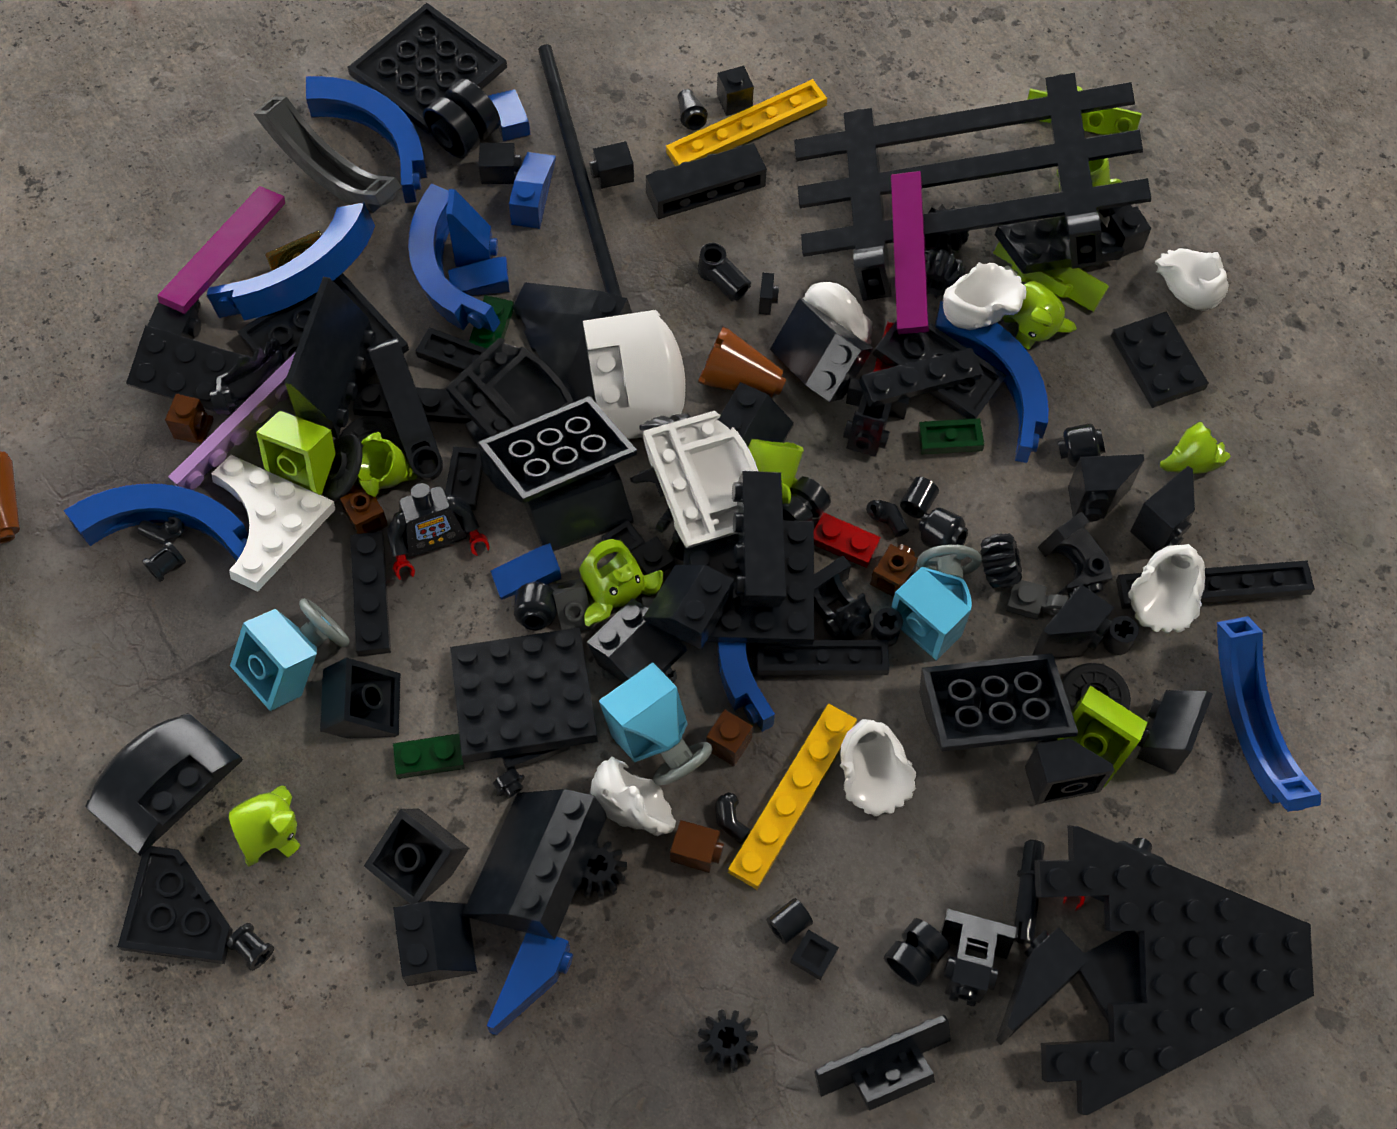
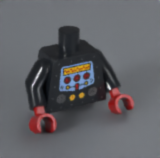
[387,483,490,580]

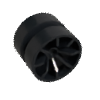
[423,79,501,158]

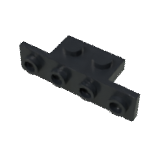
[814,1015,951,1111]

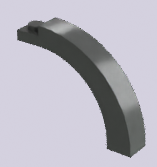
[253,96,402,213]

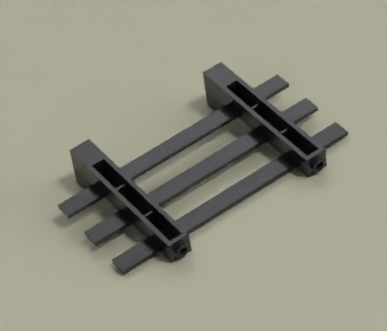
[794,73,1151,301]

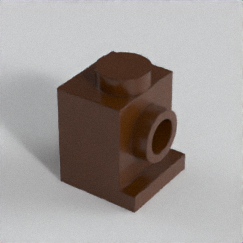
[165,394,214,444]
[340,485,388,534]
[870,544,918,597]

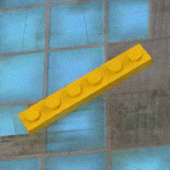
[666,79,827,166]
[728,703,857,890]

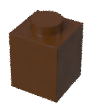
[706,709,753,766]
[670,820,724,873]

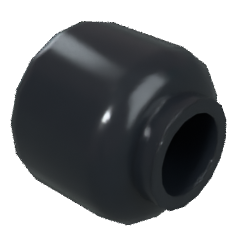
[1058,423,1105,467]
[919,508,968,548]
[514,581,556,631]

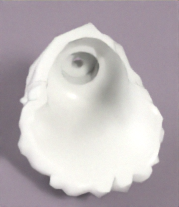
[1155,248,1229,311]
[943,262,1026,330]
[803,282,873,345]
[1128,544,1205,635]
[840,719,916,816]
[590,756,676,836]

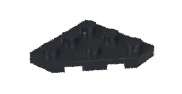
[117,846,233,964]

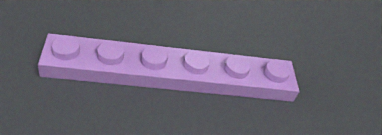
[168,352,296,490]

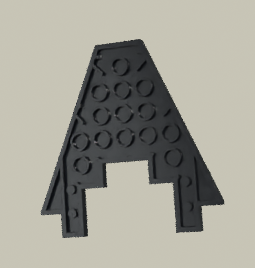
[1035,825,1314,1115]

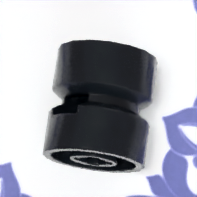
[782,476,831,521]
[884,918,950,987]

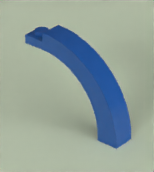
[306,76,427,203]
[408,183,500,332]
[206,202,375,321]
[935,301,1049,463]
[64,484,249,562]
[1217,616,1321,812]
[717,642,775,732]

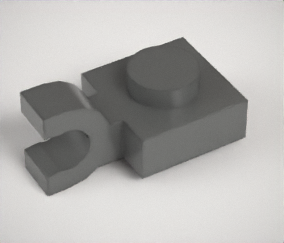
[1006,580,1068,620]

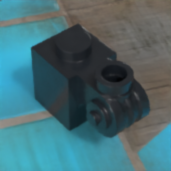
[1099,205,1151,257]

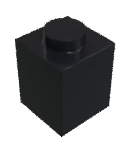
[717,65,754,116]
[589,141,634,189]
[479,143,522,184]

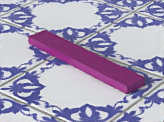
[891,171,929,335]
[157,186,285,314]

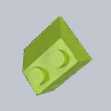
[256,411,335,495]
[1058,685,1148,788]

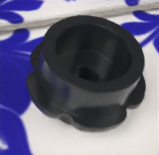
[493,768,525,799]

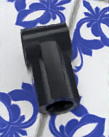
[698,243,751,301]

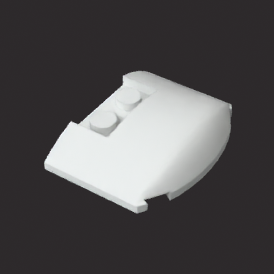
[583,310,685,439]
[642,411,758,548]

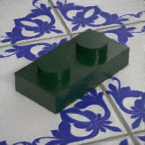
[469,295,514,349]
[918,418,984,455]
[393,733,465,779]

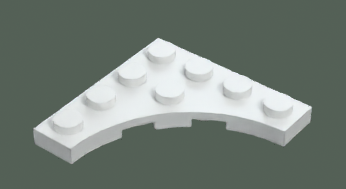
[211,455,335,592]

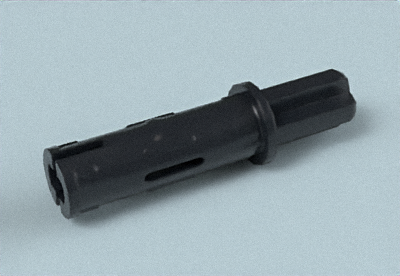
[1014,839,1045,944]

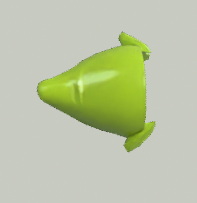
[1160,422,1231,474]
[358,432,417,497]

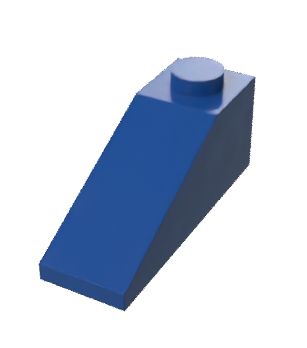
[509,152,556,229]
[446,189,498,267]
[487,933,573,1035]

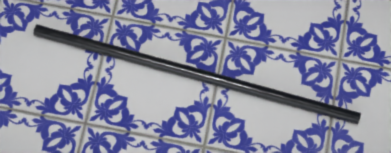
[538,44,622,297]

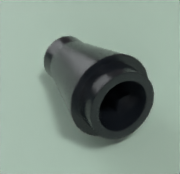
[677,89,708,131]

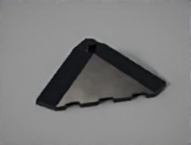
[513,282,632,402]

